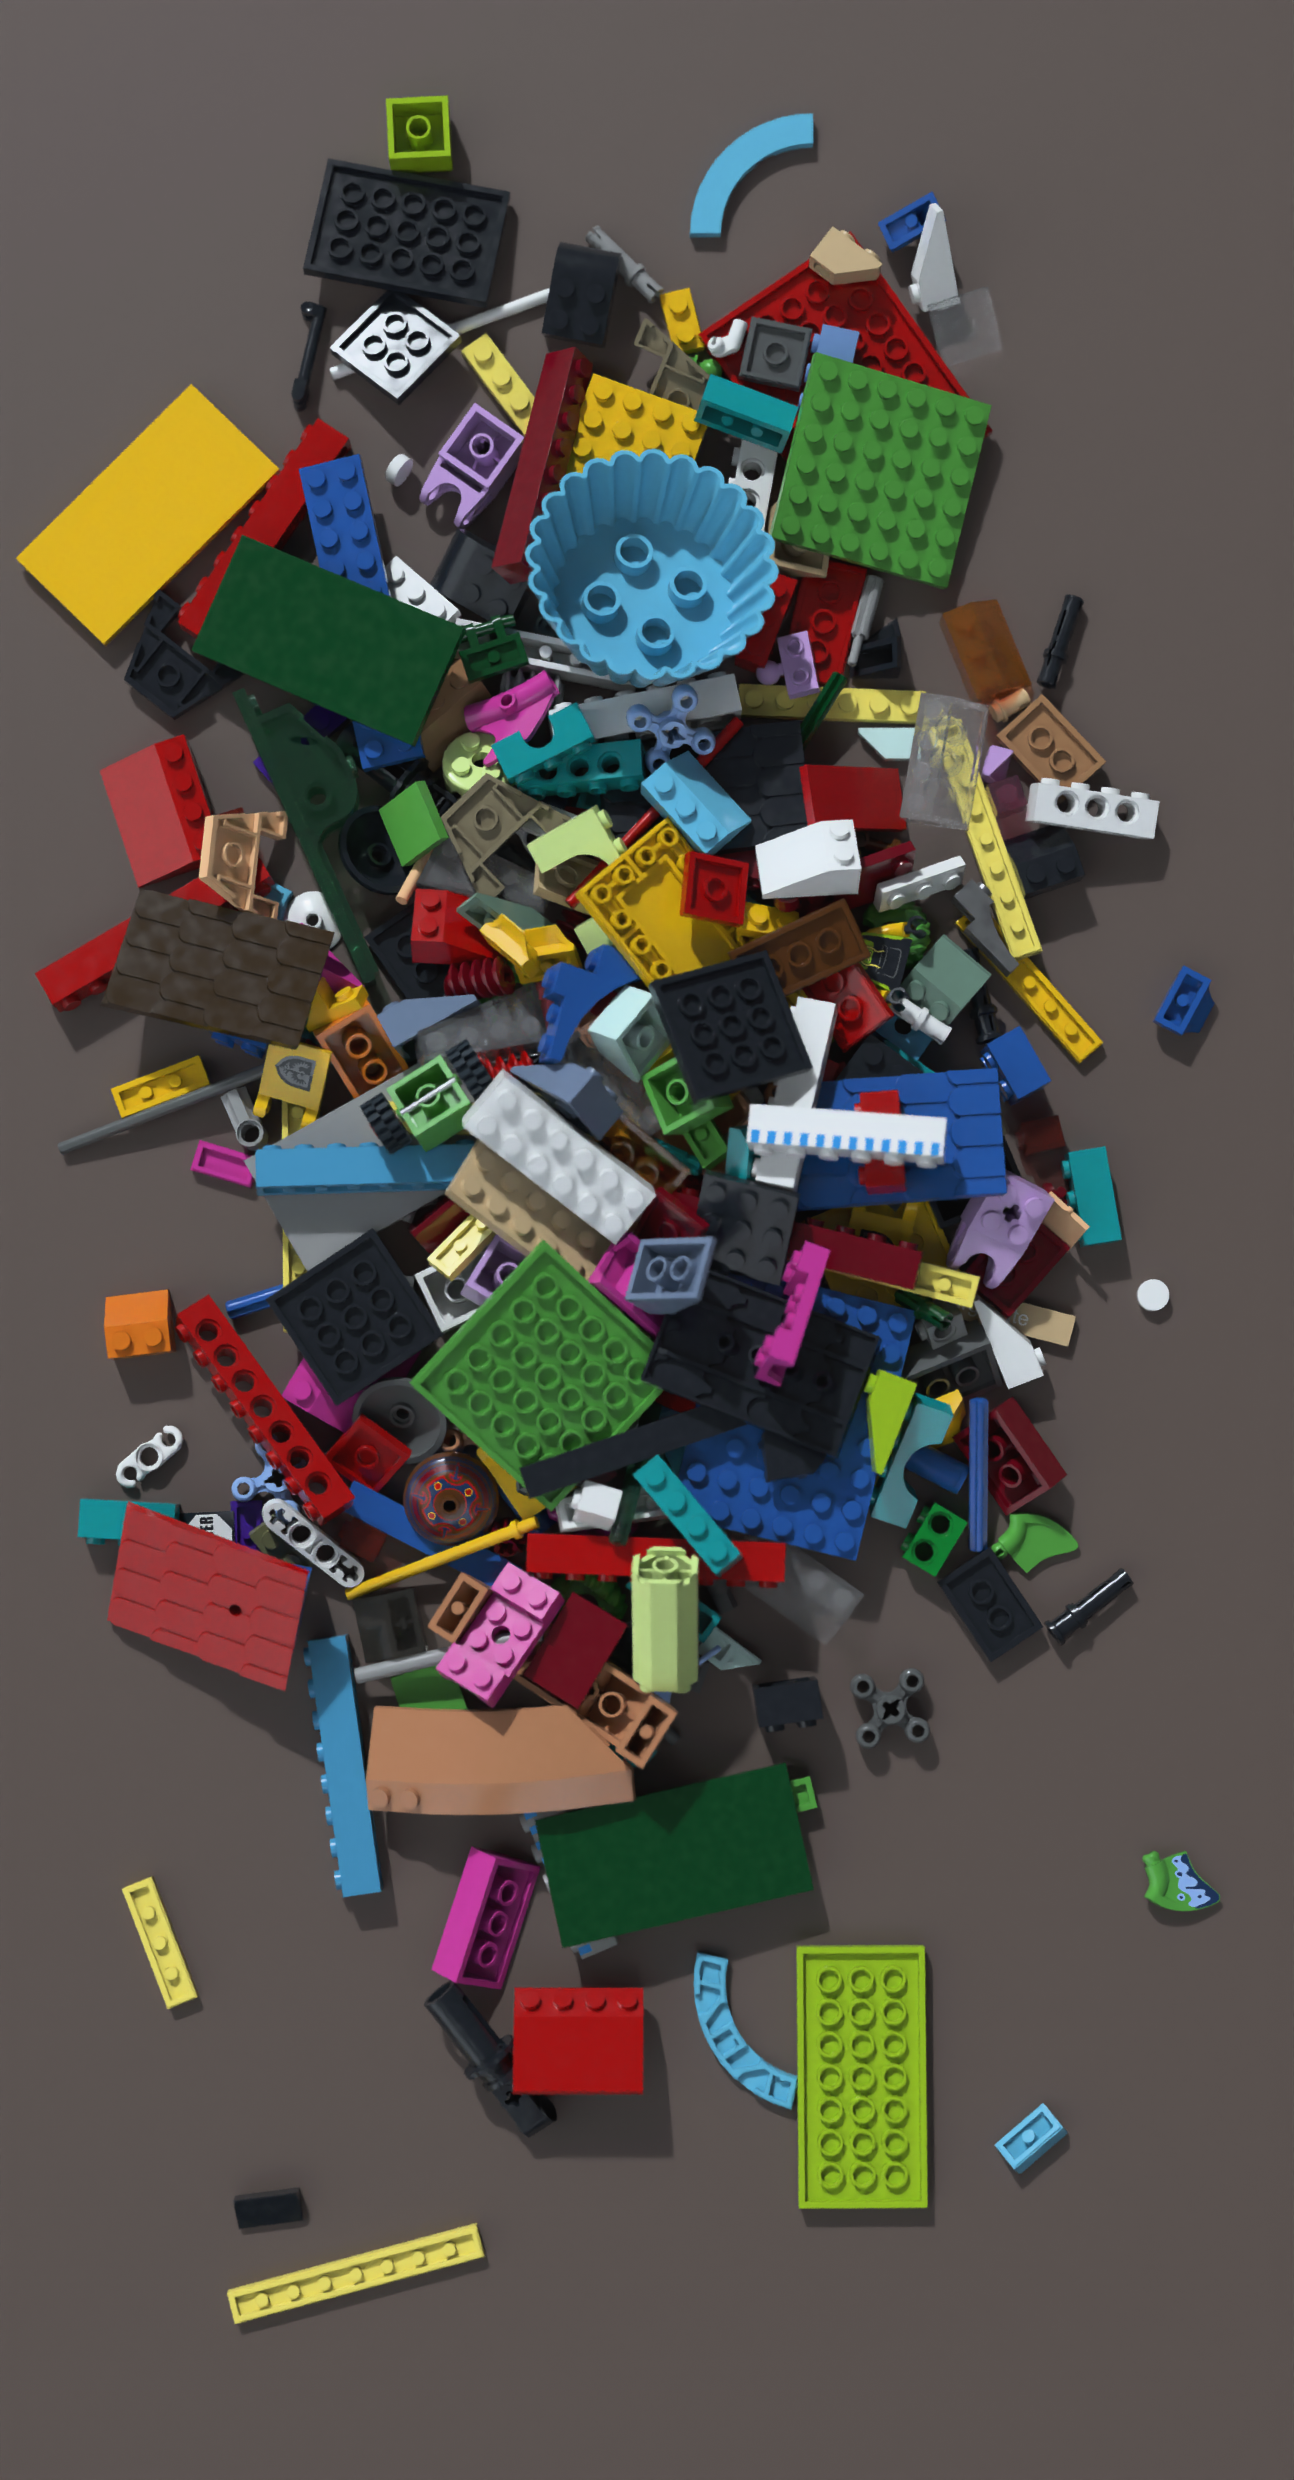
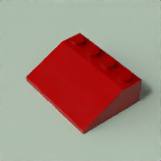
[100,734,213,888]
[513,1987,643,2095]

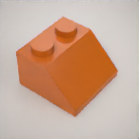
[104,1289,176,1360]

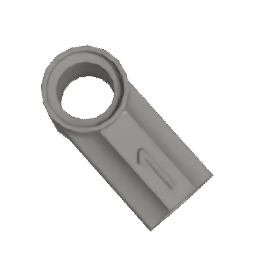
[220,1086,268,1151]

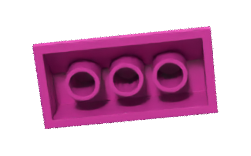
[431,1846,541,1990]

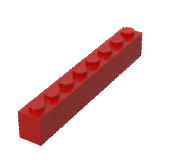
[178,418,352,639]
[35,856,275,1013]
[526,1533,786,1588]

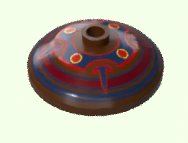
[403,1452,499,1546]

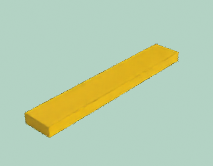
[955,916,1104,1064]

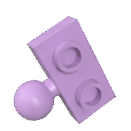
[756,630,821,700]

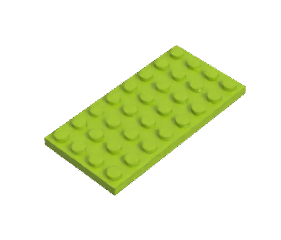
[796,1945,928,2209]

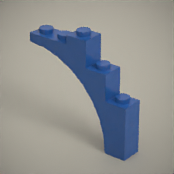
[538,944,642,1065]

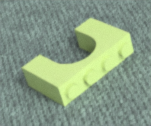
[526,805,627,954]

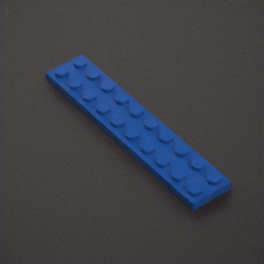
[299,454,425,772]

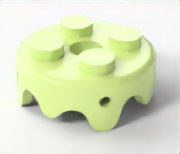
[442,732,517,796]

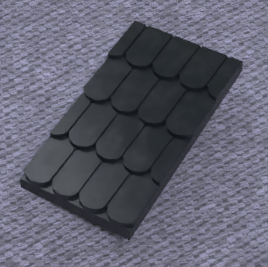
[600,720,808,856]
[640,1269,882,1459]

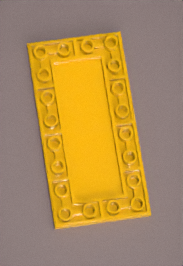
[16,384,280,647]
[574,817,808,1096]

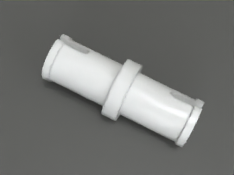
[890,998,952,1045]

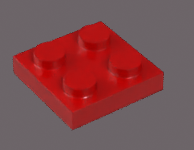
[679,851,749,928]
[325,1413,412,1492]

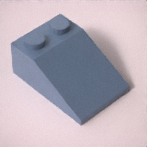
[376,994,490,1063]
[510,1063,624,1141]
[625,1237,717,1314]

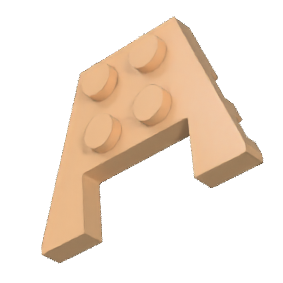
[199,811,289,919]

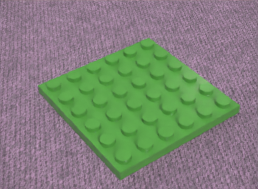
[770,352,992,589]
[409,1240,663,1511]

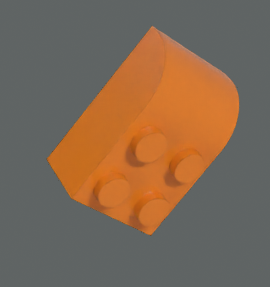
[312,1000,409,1099]

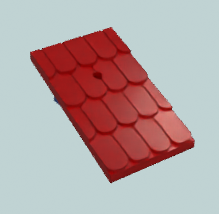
[107,1502,312,1691]

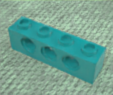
[517,739,647,801]

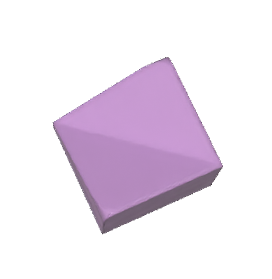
[981,745,1014,786]

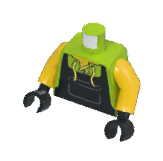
[860,915,927,1012]

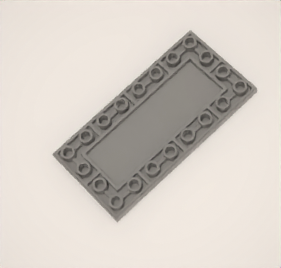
[244,1036,478,1271]

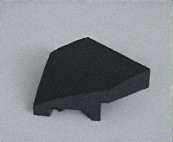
[758,1431,827,1483]

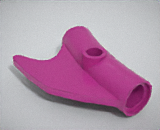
[464,670,560,767]

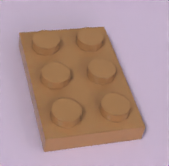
[996,694,1106,806]

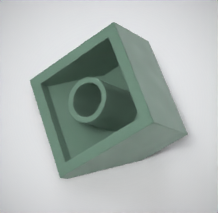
[900,934,992,1026]

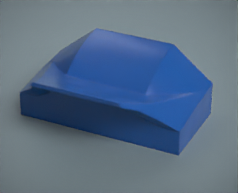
[1153,966,1215,1036]

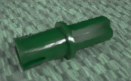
[894,1289,953,1332]

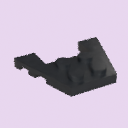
[124,590,245,720]

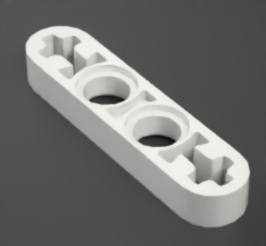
[262,1498,364,1588]

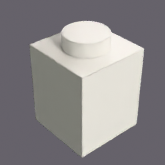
[570,1480,623,1531]

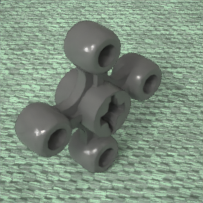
[850,1668,930,1749]

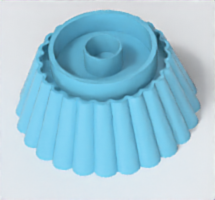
[525,449,779,688]

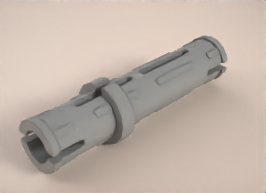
[585,225,664,304]

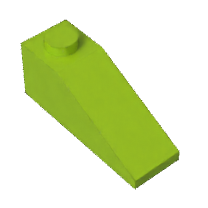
[864,1370,917,1475]

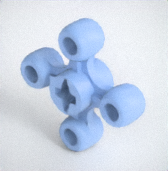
[626,684,716,773]
[231,1434,307,1525]

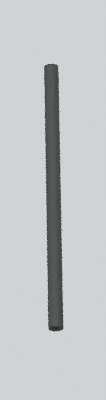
[58,1063,265,1155]

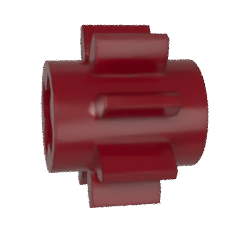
[488,1517,528,1557]

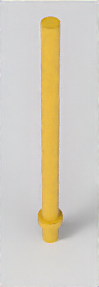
[345,1516,540,1600]

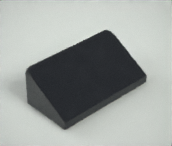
[233,2187,303,2229]

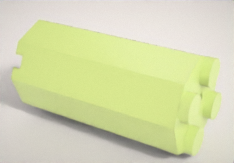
[632,1546,699,1694]

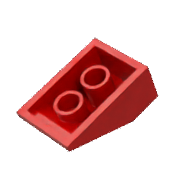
[411,889,508,965]

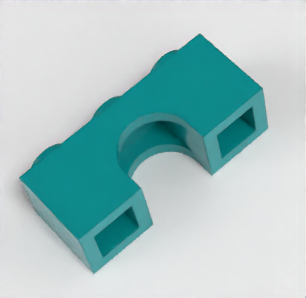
[491,702,596,785]

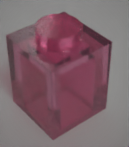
[985,775,1027,821]

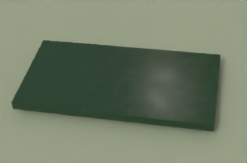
[192,535,467,747]
[534,1762,814,1948]

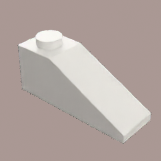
[909,203,959,312]
[974,1295,1047,1389]

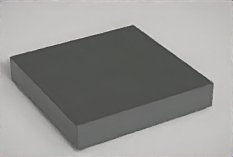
[739,317,812,392]

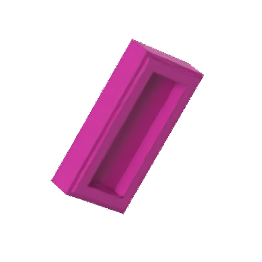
[190,1140,254,1189]

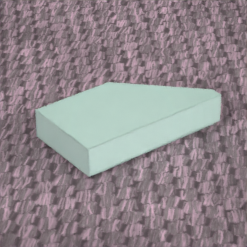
[858,728,916,761]
[699,1627,762,1670]

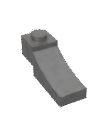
[951,879,1019,977]

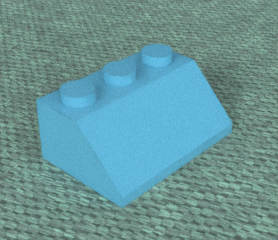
[641,751,752,855]

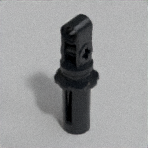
[334,722,458,832]
[424,1980,557,2137]

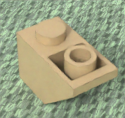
[808,226,882,285]

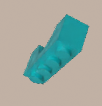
[869,1392,953,1528]
[633,1454,744,1578]

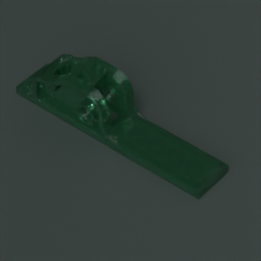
[232,688,380,989]

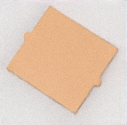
[1042,1191,1090,1252]

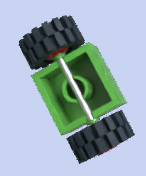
[360,1039,493,1155]

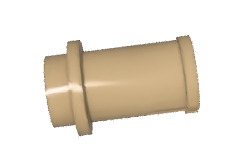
[989,688,1031,722]

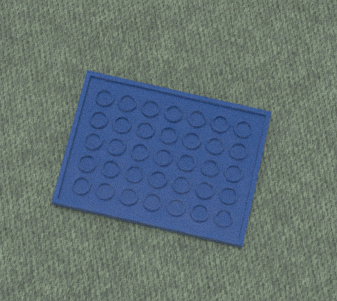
[678,1273,915,1561]

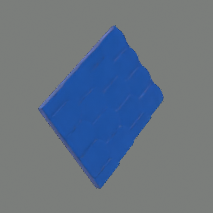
[797,1068,1007,1211]

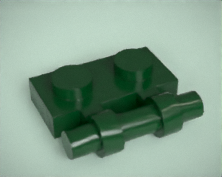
[459,614,529,684]

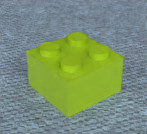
[386,95,453,173]

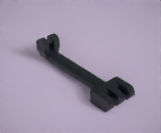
[291,301,327,412]

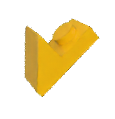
[306,977,369,1032]

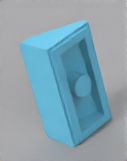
[995,2103,1068,2174]

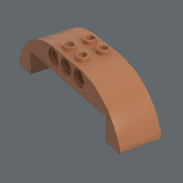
[427,1572,678,1769]

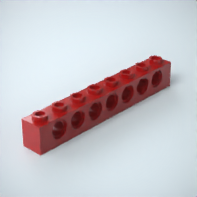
[175,1294,355,1526]

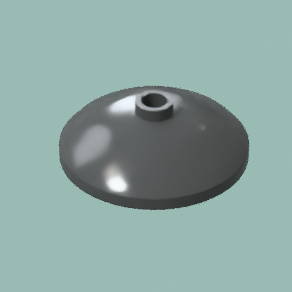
[352,1377,448,1465]

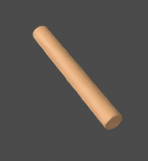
[395,845,439,905]

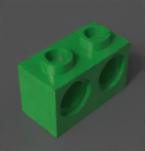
[900,1503,968,1577]

